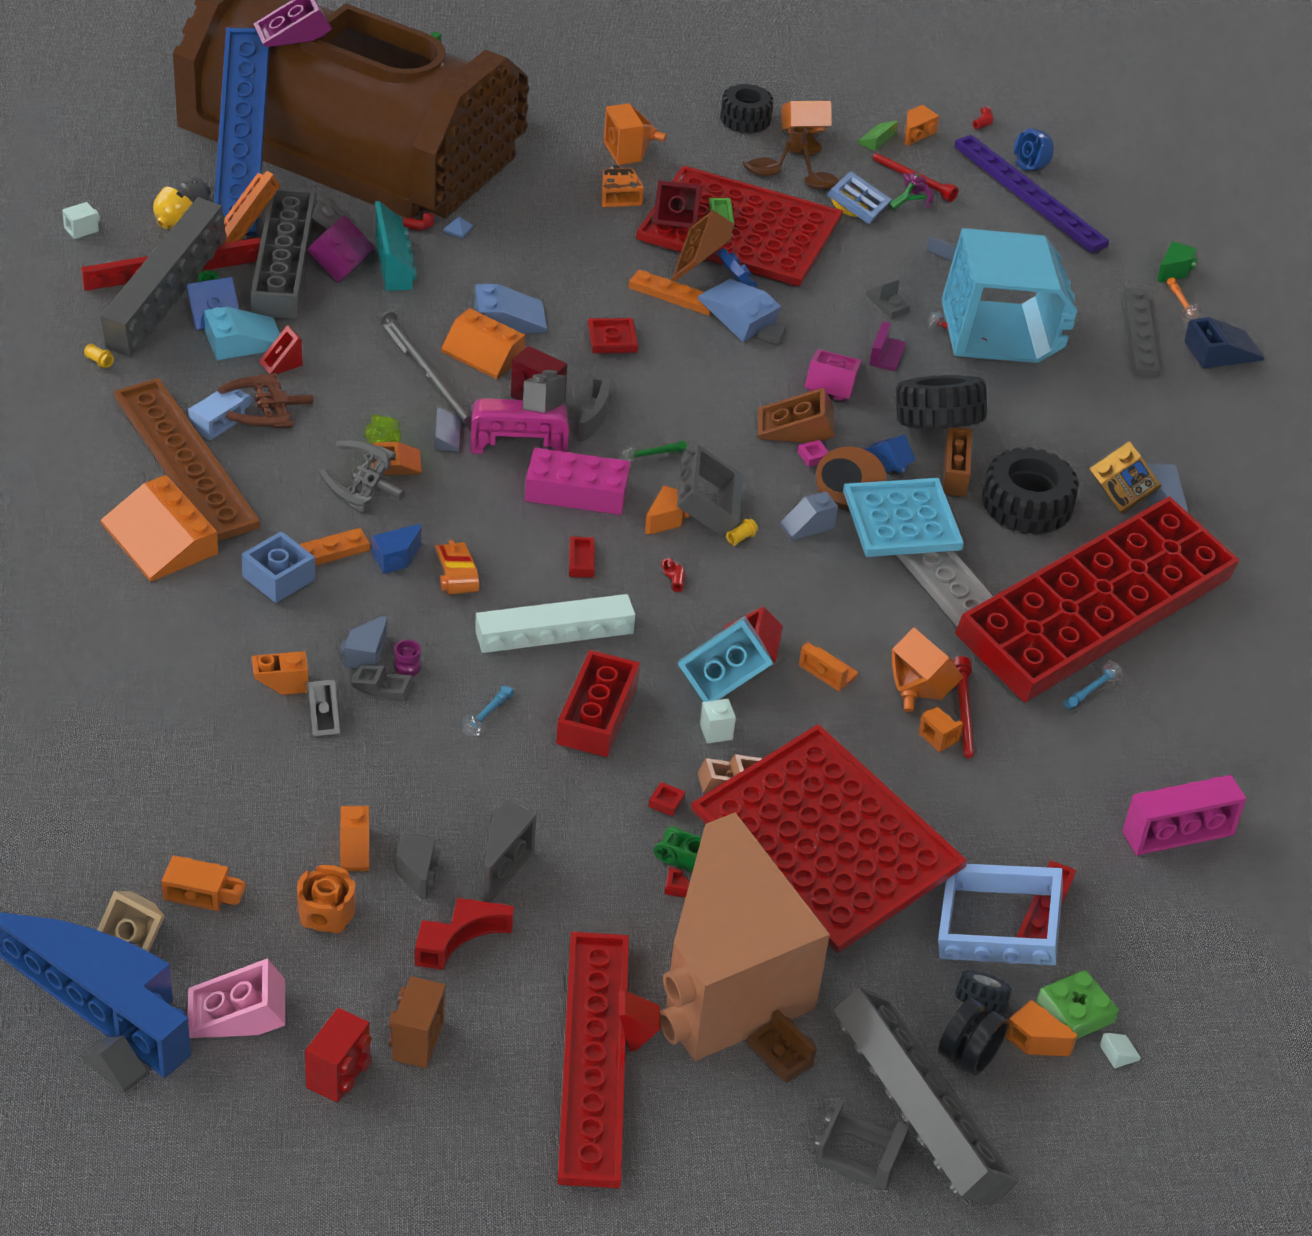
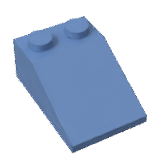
[697,279,781,342]
[474,283,547,333]

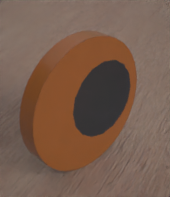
[815,447,886,511]

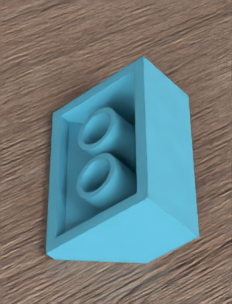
[678,616,773,702]

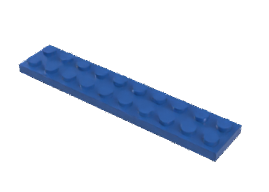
[214,28,270,235]

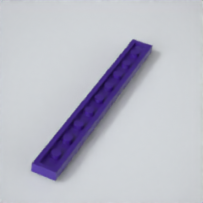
[954,135,1109,253]

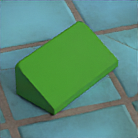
[857,121,898,151]

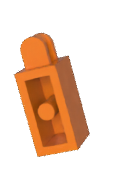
[161,855,246,911]

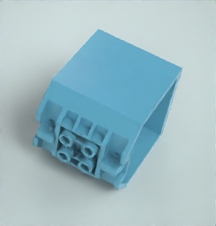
[941,228,1077,363]

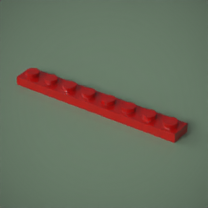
[81,237,261,291]

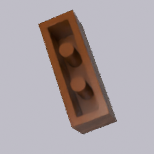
[942,427,972,497]

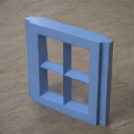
[827,171,892,224]

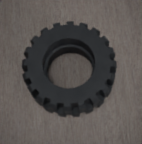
[896,375,987,429]
[982,447,1079,535]

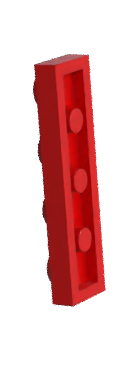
[1016,860,1077,939]

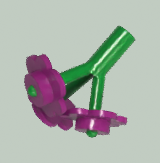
[889,172,935,210]

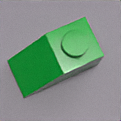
[1157,241,1198,282]

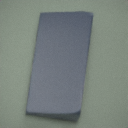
[927,237,957,261]
[435,407,461,452]

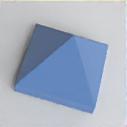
[443,216,473,239]

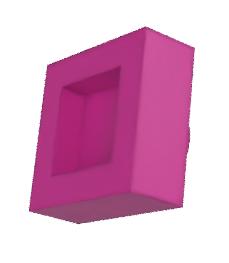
[797,440,828,467]

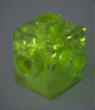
[365,414,402,444]

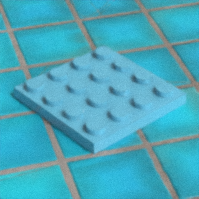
[843,478,964,557]

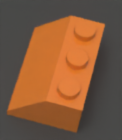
[441,308,526,379]

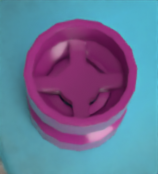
[394,639,421,676]

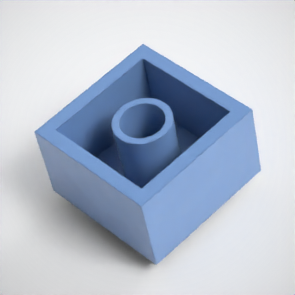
[241,531,316,603]

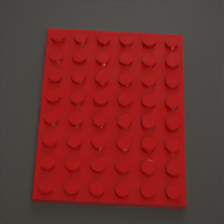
[636,165,843,287]
[691,724,967,953]

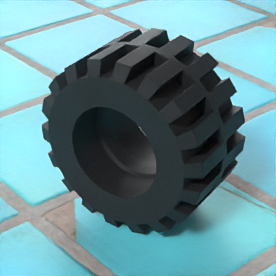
[720,84,774,133]

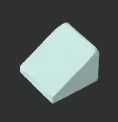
[1100,1033,1141,1069]

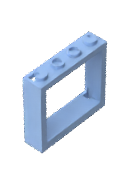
[938,864,1063,965]

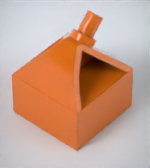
[603,103,667,165]
[892,627,963,712]

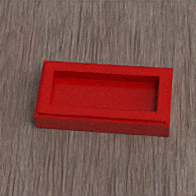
[569,536,595,578]

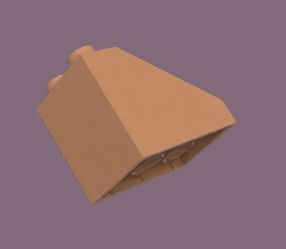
[660,813,830,1061]

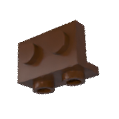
[747,1010,816,1083]

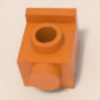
[918,706,963,752]

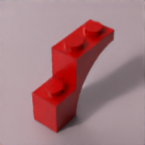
[415,898,515,970]

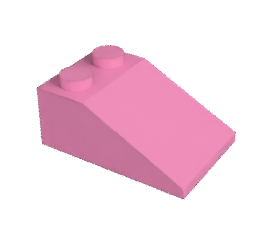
[187,958,285,1038]

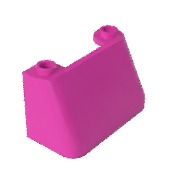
[471,398,569,454]

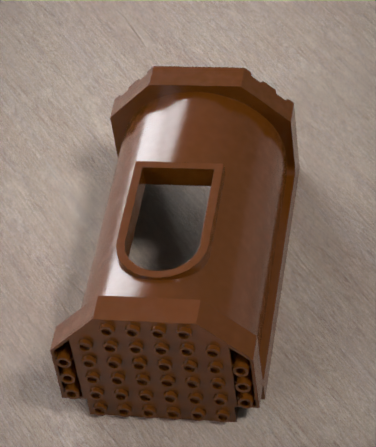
[173,0,529,219]

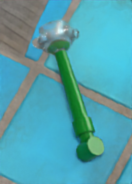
[619,440,687,467]

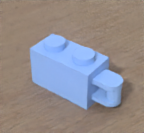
[188,389,253,440]

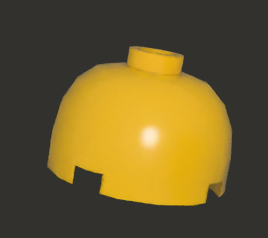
[153,187,193,229]

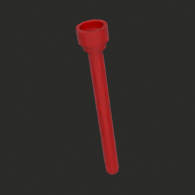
[872,153,959,202]
[952,656,974,759]

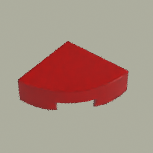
[664,867,690,898]

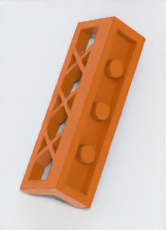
[224,171,280,243]

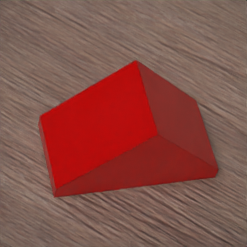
[259,325,302,374]
[619,990,661,1052]

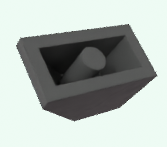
[305,679,340,736]

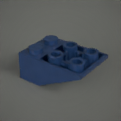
[1184,317,1264,368]

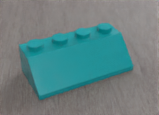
[375,201,417,291]

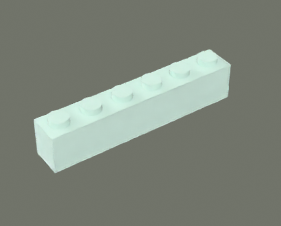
[475,594,635,653]

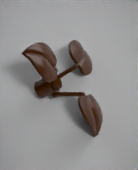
[743,126,839,189]

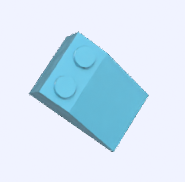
[204,307,280,360]

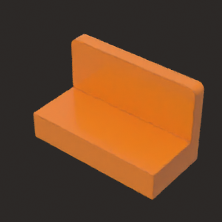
[799,642,858,692]

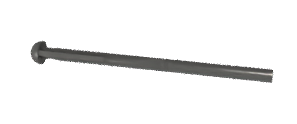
[380,311,472,424]

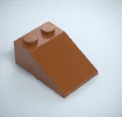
[671,210,734,282]
[758,387,835,443]

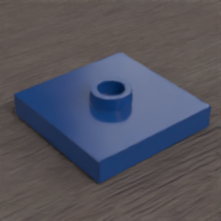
[186,277,239,331]

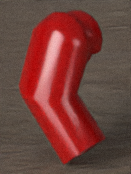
[972,106,993,130]
[403,213,435,231]
[661,558,686,592]

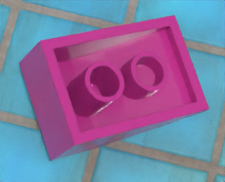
[804,349,862,401]

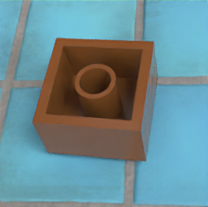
[388,976,446,1068]

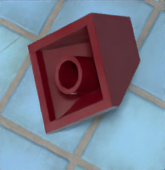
[653,180,702,228]

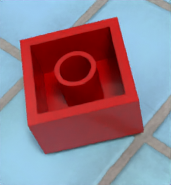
[305,1007,372,1103]

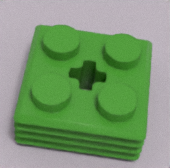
[1036,970,1119,1039]

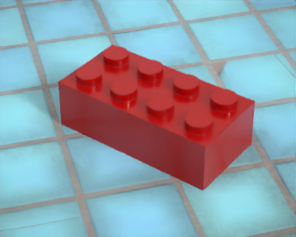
[556,650,640,757]

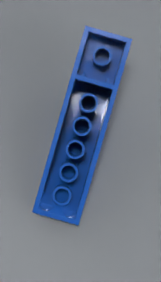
[0,912,191,1078]

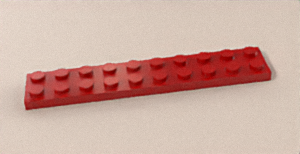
[557,932,629,1188]

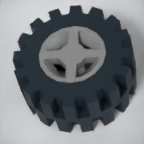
[955,970,1012,1013]

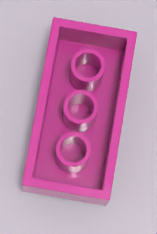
[525,448,631,515]
[1122,775,1247,856]

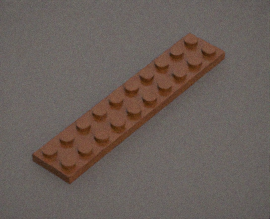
[114,378,260,542]

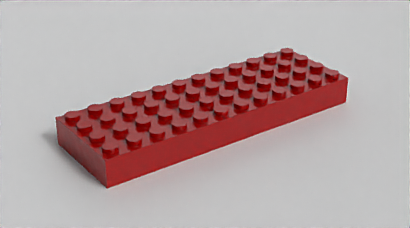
[954,496,1240,703]

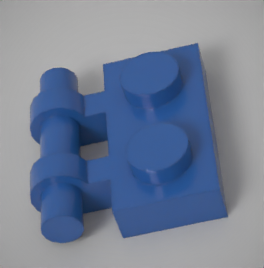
[717,247,758,289]

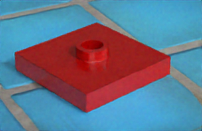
[587,318,638,353]

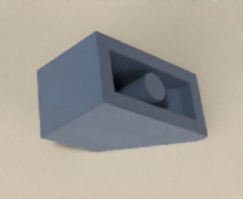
[780,491,838,540]
[340,616,387,669]

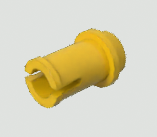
[84,343,114,368]
[726,519,758,546]

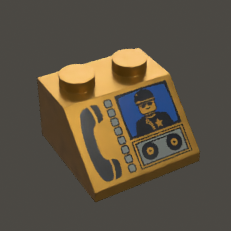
[1089,441,1162,514]

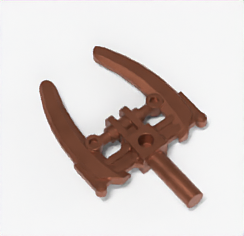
[218,373,314,428]

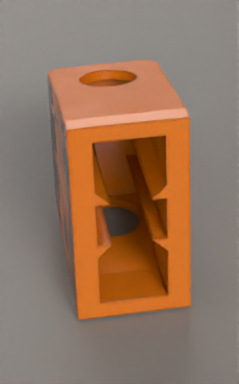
[602,165,644,207]

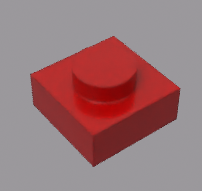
[648,782,686,817]

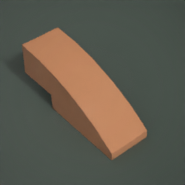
[697,754,762,793]

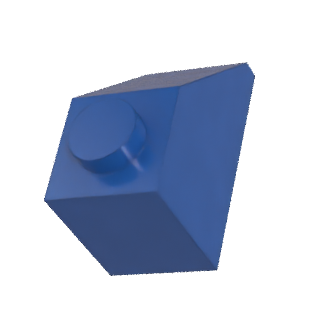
[864,434,916,474]
[372,524,422,574]

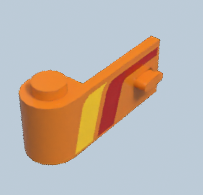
[435,540,479,595]

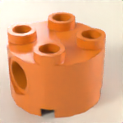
[297,865,356,934]

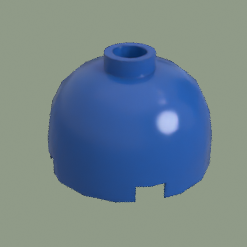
[1014,128,1054,171]

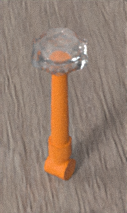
[1167,278,1202,322]

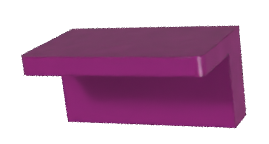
[869,321,906,371]

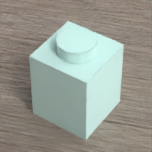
[62,202,100,239]
[700,699,736,743]

